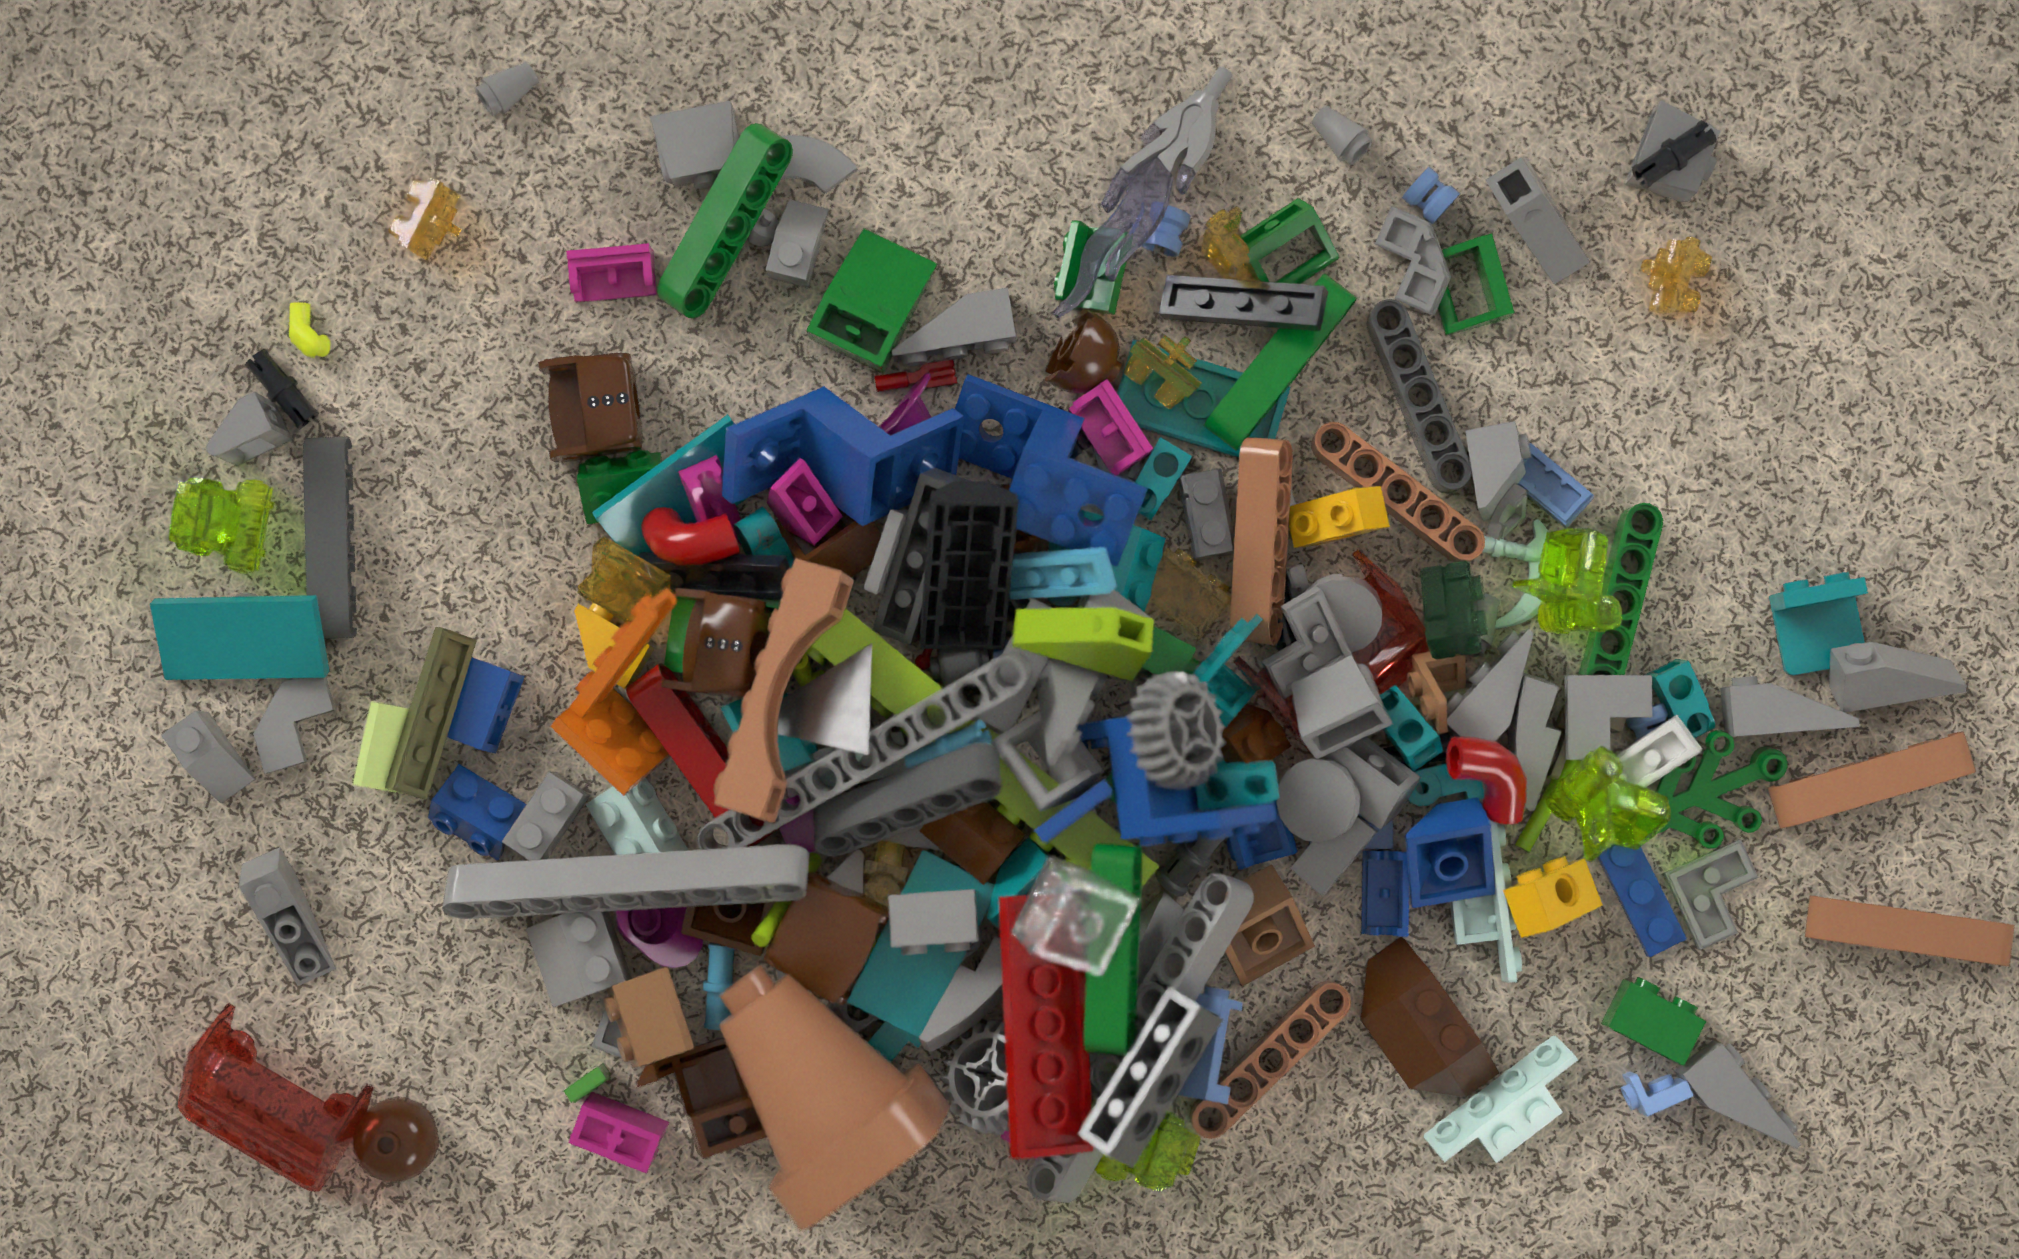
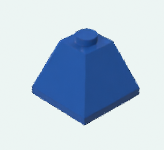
[1405,797,1495,908]

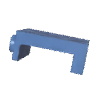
[1178,987,1243,1104]

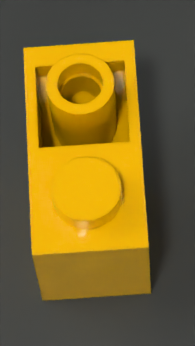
[574,602,655,689]

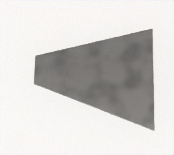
[778,643,872,755]

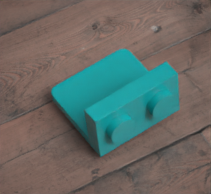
[1769,572,1868,676]
[1192,614,1263,727]

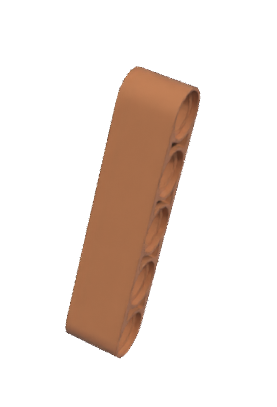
[1311,422,1485,564]
[1230,437,1293,645]
[1768,731,1976,828]
[1805,896,2015,967]
[1189,981,1351,1139]

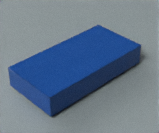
[1034,779,1113,843]

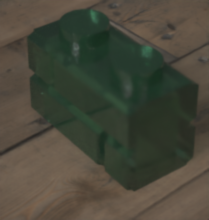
[1420,561,1488,660]

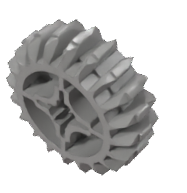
[1127,672,1226,790]
[940,1019,1009,1135]

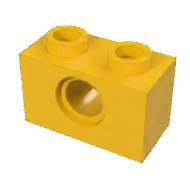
[1289,486,1390,548]
[1503,856,1602,938]

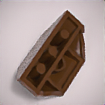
[1360,937,1499,1097]

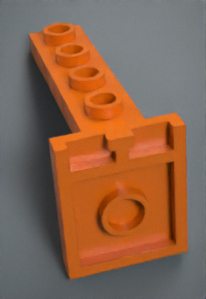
[550,588,677,796]

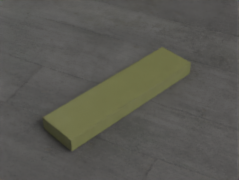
[385,626,477,800]

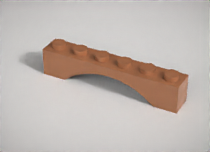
[714,558,854,824]

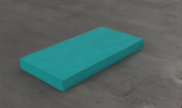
[1117,340,1291,458]
[592,414,749,567]
[150,595,330,680]
[847,850,995,1038]

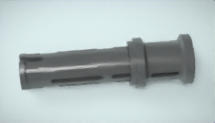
[1155,805,1253,897]

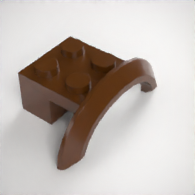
[636,1037,767,1159]

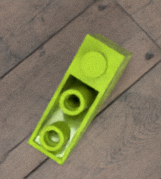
[1012,607,1154,681]

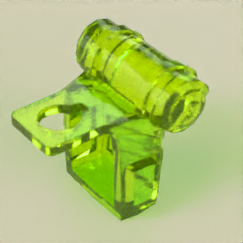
[168,477,275,574]
[1512,528,1622,634]
[1546,746,1671,862]
[1094,1111,1201,1191]

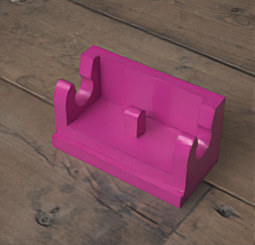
[566,243,657,302]
[1069,379,1153,476]
[678,455,741,545]
[568,1092,669,1174]

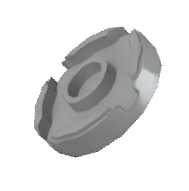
[1305,574,1382,653]
[1276,758,1361,843]

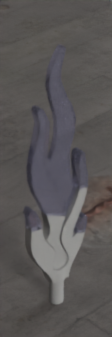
[1053,66,1233,318]

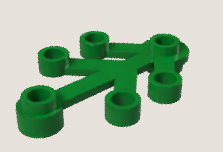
[1634,730,1788,849]

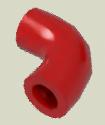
[641,507,740,565]
[1446,737,1527,825]

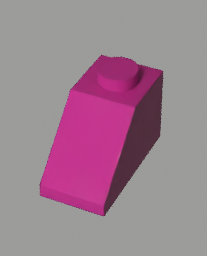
[766,459,843,545]

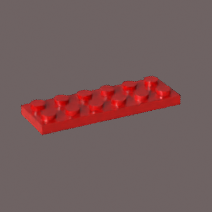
[999,893,1094,1159]

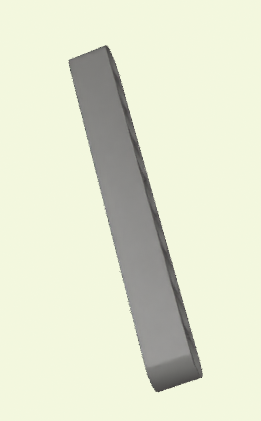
[697,652,1032,850]
[442,845,809,919]
[1027,873,1254,1203]

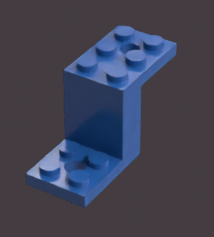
[955,374,1147,567]
[722,386,964,526]
[1075,717,1276,846]

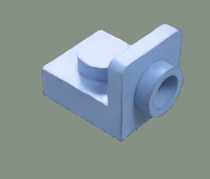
[1621,1071,1693,1117]

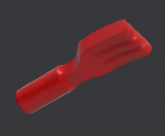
[874,360,957,392]

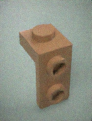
[1407,645,1466,734]

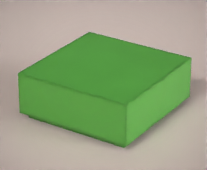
[563,1063,611,1103]

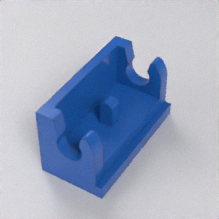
[447,657,525,754]
[1361,850,1409,937]

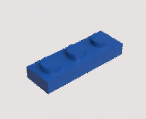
[1591,826,1687,957]

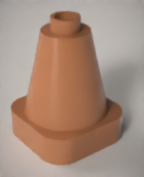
[719,965,951,1231]

